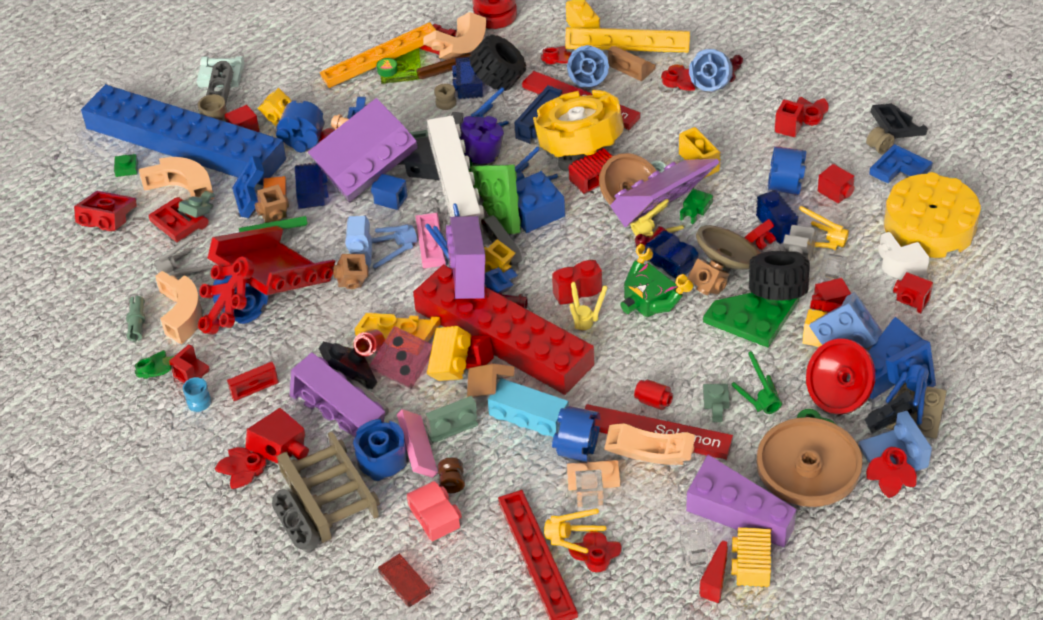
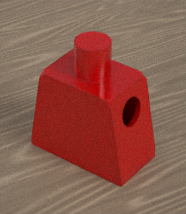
[245,408,309,464]

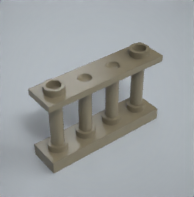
[277,431,380,543]

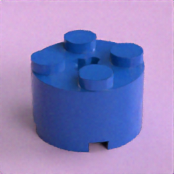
[276,101,325,153]
[767,147,806,195]
[213,276,268,324]
[552,406,600,462]
[353,419,407,481]

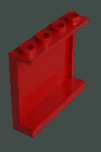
[207,226,336,295]

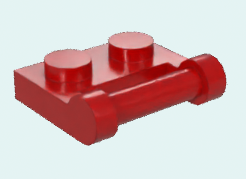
[148,197,209,242]

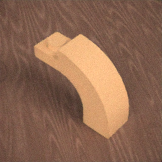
[423,12,486,60]
[139,157,214,200]
[155,271,202,345]
[604,423,695,465]

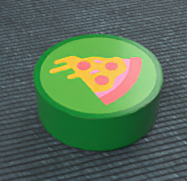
[376,58,398,77]

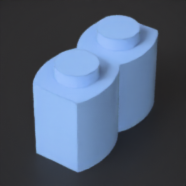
[345,216,373,268]

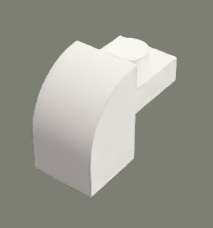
[878,232,929,279]

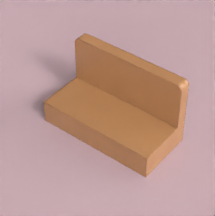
[608,46,656,81]
[467,364,515,398]

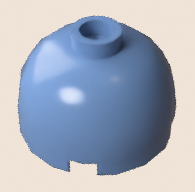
[567,45,609,88]
[689,49,733,92]

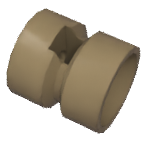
[198,94,227,122]

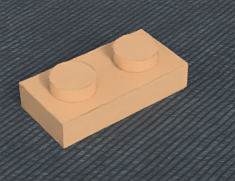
[567,460,620,490]

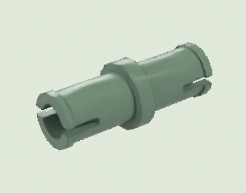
[126,296,145,341]

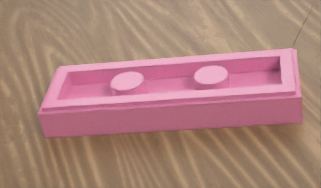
[415,213,446,268]
[397,409,438,478]

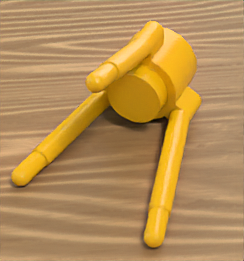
[799,206,849,250]
[544,508,607,553]

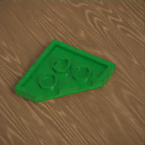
[703,293,800,348]

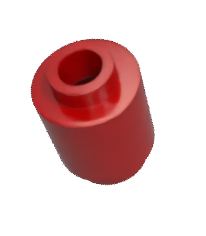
[354,329,385,356]
[634,379,673,410]

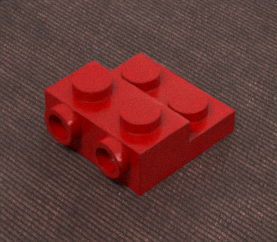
[74,191,137,231]

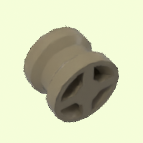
[434,84,456,110]
[866,127,895,154]

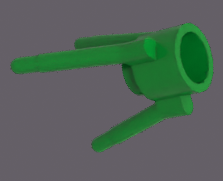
[731,351,782,414]

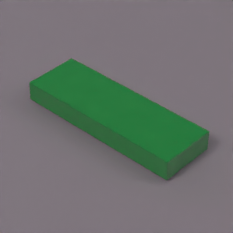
[239,216,308,232]

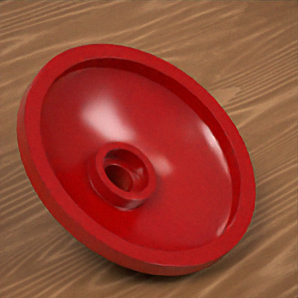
[806,339,875,414]

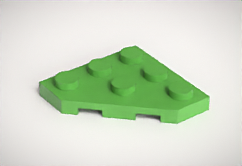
[470,164,521,234]

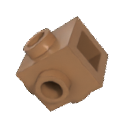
[255,184,289,223]
[333,254,369,289]
[688,258,730,296]

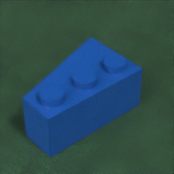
[868,317,922,400]

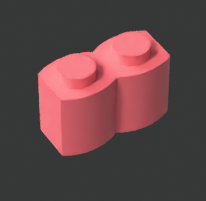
[407,481,462,542]

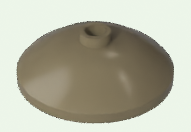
[696,225,760,270]

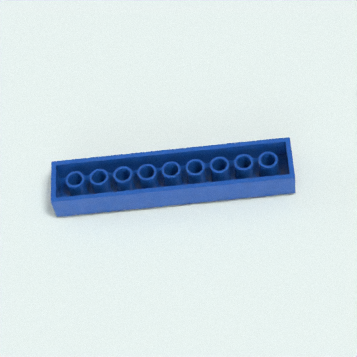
[81,84,286,186]

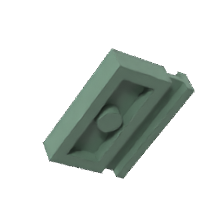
[425,396,478,444]

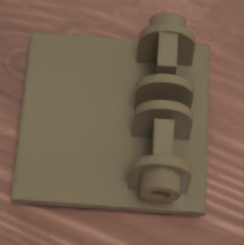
[886,383,947,439]

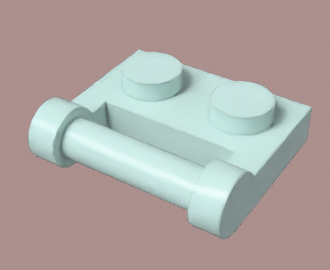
[197,56,244,87]

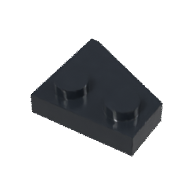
[870,103,928,139]
[318,341,377,389]
[864,390,918,434]

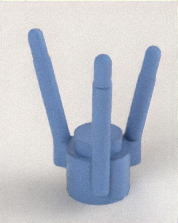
[372,224,417,269]

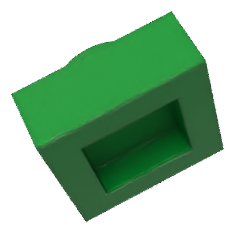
[114,154,138,177]

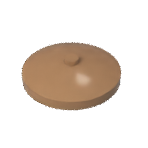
[756,418,862,507]

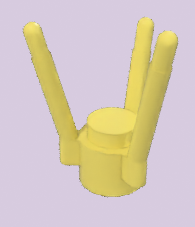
[631,199,684,236]
[569,282,607,331]

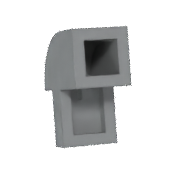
[783,225,817,263]

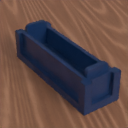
[514,85,562,144]

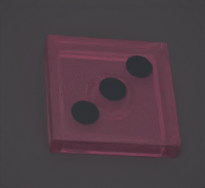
[369,326,432,389]

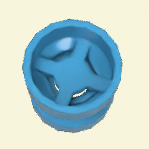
[182,377,211,412]

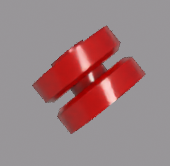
[472,0,517,29]

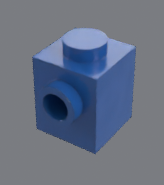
[371,174,408,210]

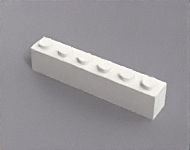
[427,116,484,228]

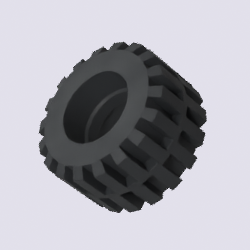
[469,34,526,91]
[749,251,810,300]

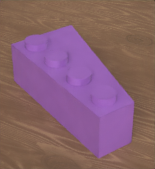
[446,216,485,299]
[289,352,385,437]
[686,455,796,548]

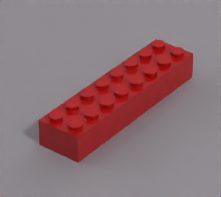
[413,264,595,395]

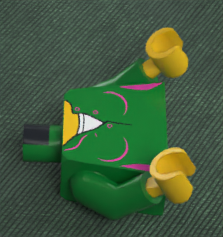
[620,244,693,317]

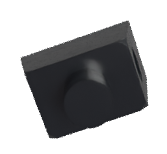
[397,137,440,180]

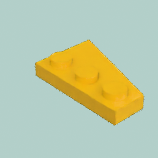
[354,313,441,356]

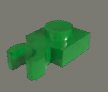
[680,188,713,224]

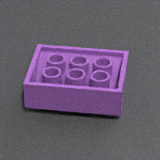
[308,98,418,202]
[610,159,720,228]

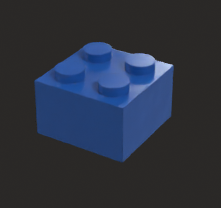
[516,171,565,233]

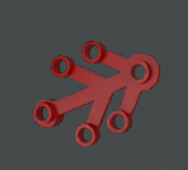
[198,257,254,335]

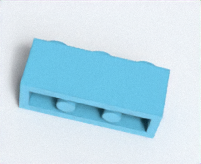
[488,378,569,437]

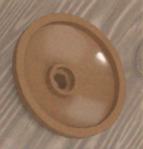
[599,153,657,205]

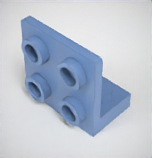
[809,292,882,349]
[858,410,932,472]

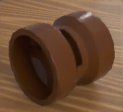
[438,457,465,494]

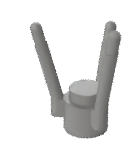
[153,235,214,277]

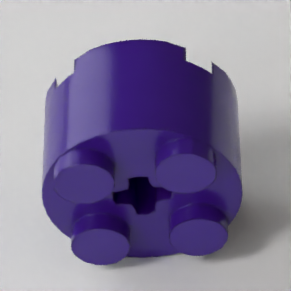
[459,116,504,164]

